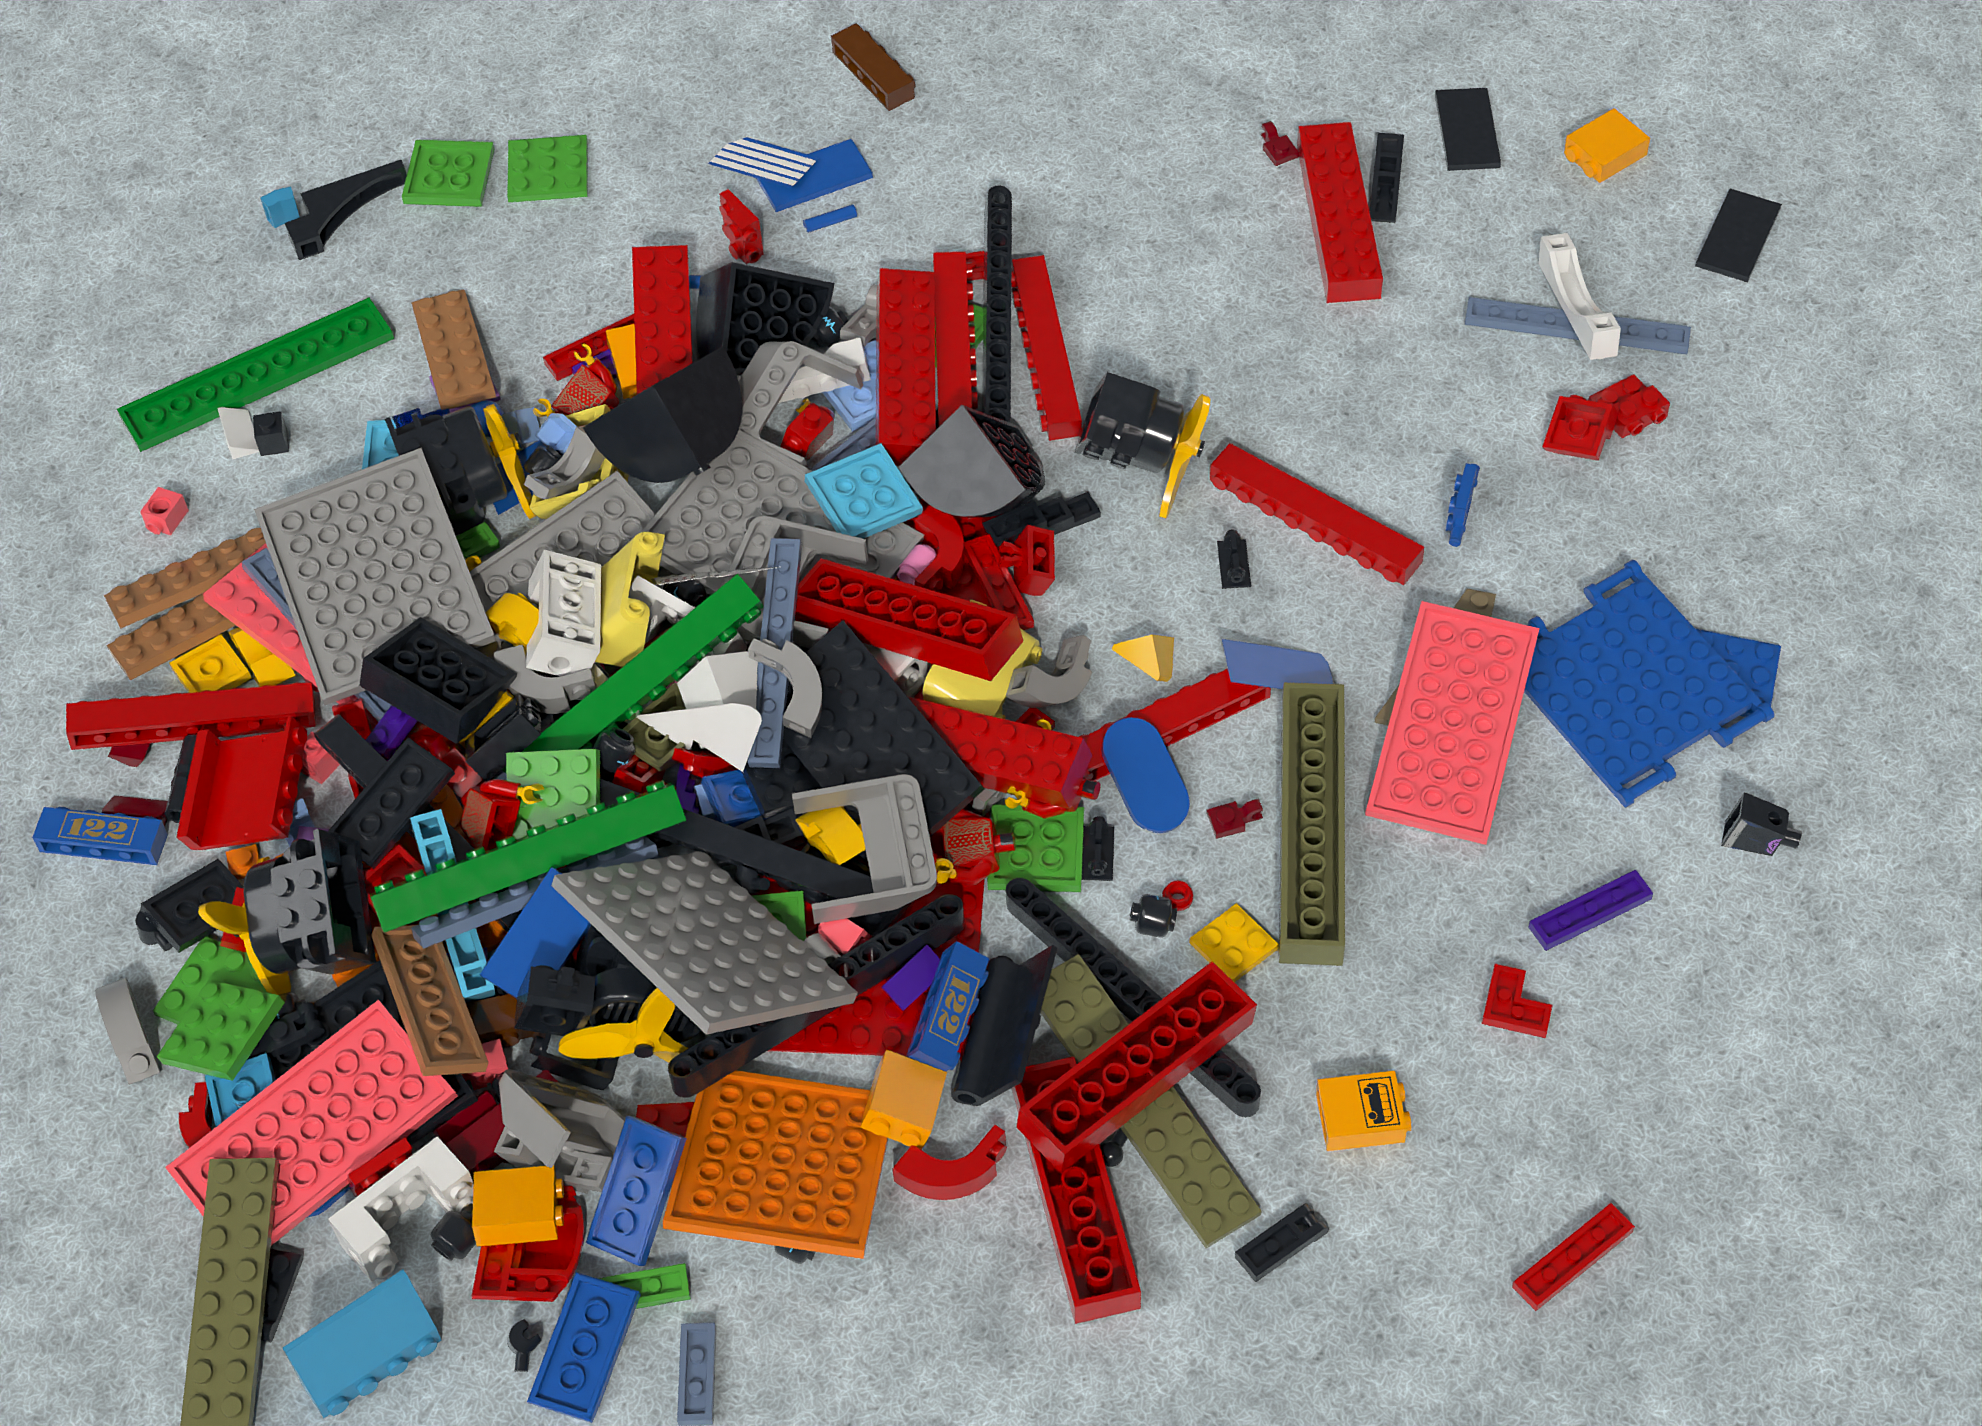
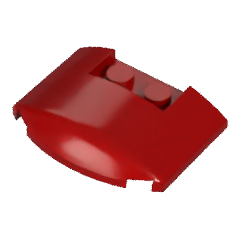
[471,1186,584,1302]

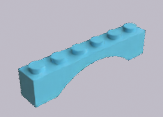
[410,809,495,1003]

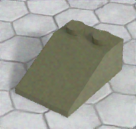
[623,683,706,771]

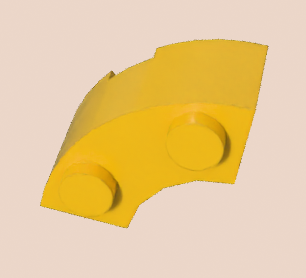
[485,593,539,652]
[228,627,295,687]
[795,806,866,865]

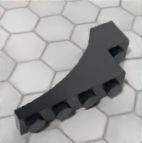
[285,160,407,260]

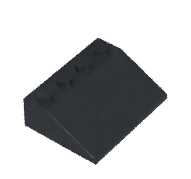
[359,617,517,744]

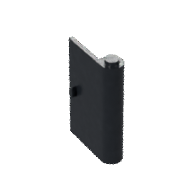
[951,945,1058,1106]

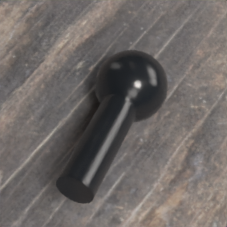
[1100,1128,1128,1167]

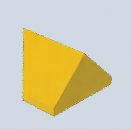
[1112,634,1174,682]

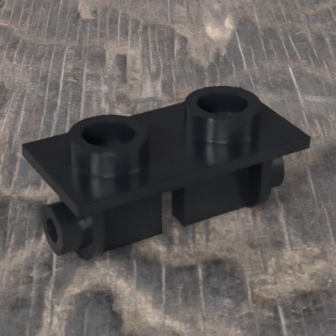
[1217,529,1251,589]
[1082,816,1114,881]

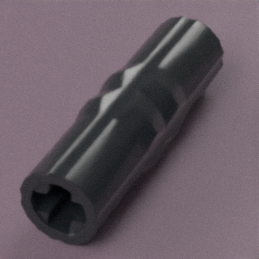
[165,735,197,823]

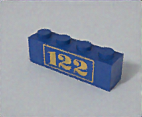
[32,807,168,865]
[906,941,989,1072]

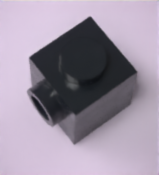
[253,411,289,456]

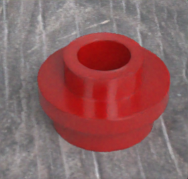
[1162,880,1193,911]

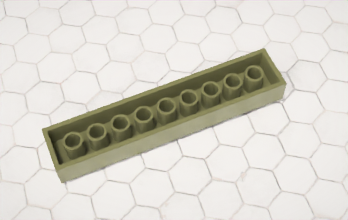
[1279,682,1345,966]

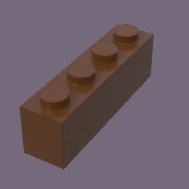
[831,23,916,111]
[466,994,539,1047]

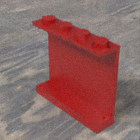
[176,716,307,850]

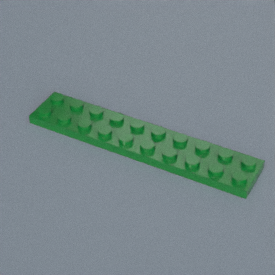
[117,297,394,452]

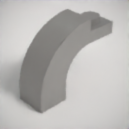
[524,425,605,499]
[1006,635,1092,708]
[748,638,822,738]
[494,644,597,714]
[95,977,160,1085]
[494,1126,613,1194]

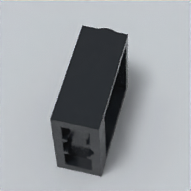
[465,694,541,781]
[529,1020,619,1090]

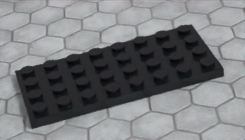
[783,620,985,837]

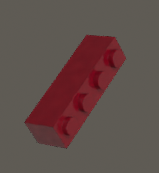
[445,1070,559,1184]

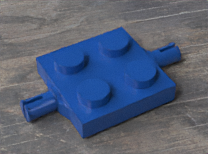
[1445,463,1480,547]

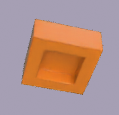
[225,844,260,880]

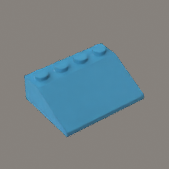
[283,1269,442,1418]

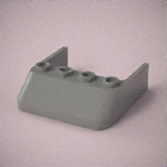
[739,342,863,469]
[722,516,868,649]
[792,774,937,924]
[499,1070,625,1168]

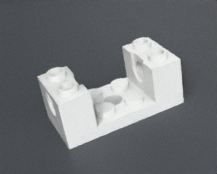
[526,550,601,676]
[628,575,748,669]
[328,1136,473,1282]

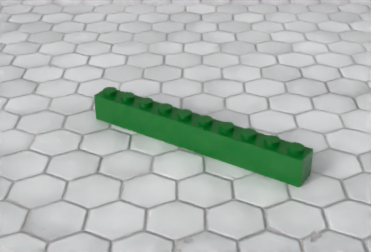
[502,574,764,773]
[369,780,686,933]

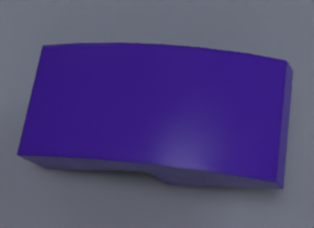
[676,764,700,815]
[881,945,940,1011]

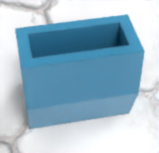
[260,186,300,228]

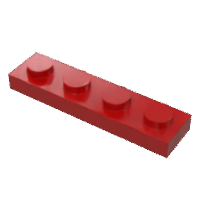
[543,314,634,381]
[964,534,1034,630]
[1512,1203,1635,1311]

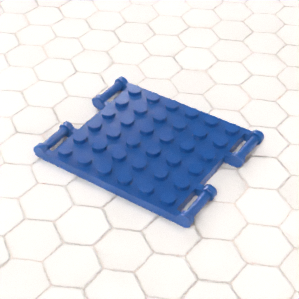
[1524,559,1775,808]

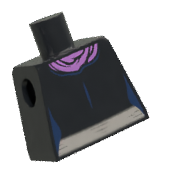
[1721,792,1802,856]

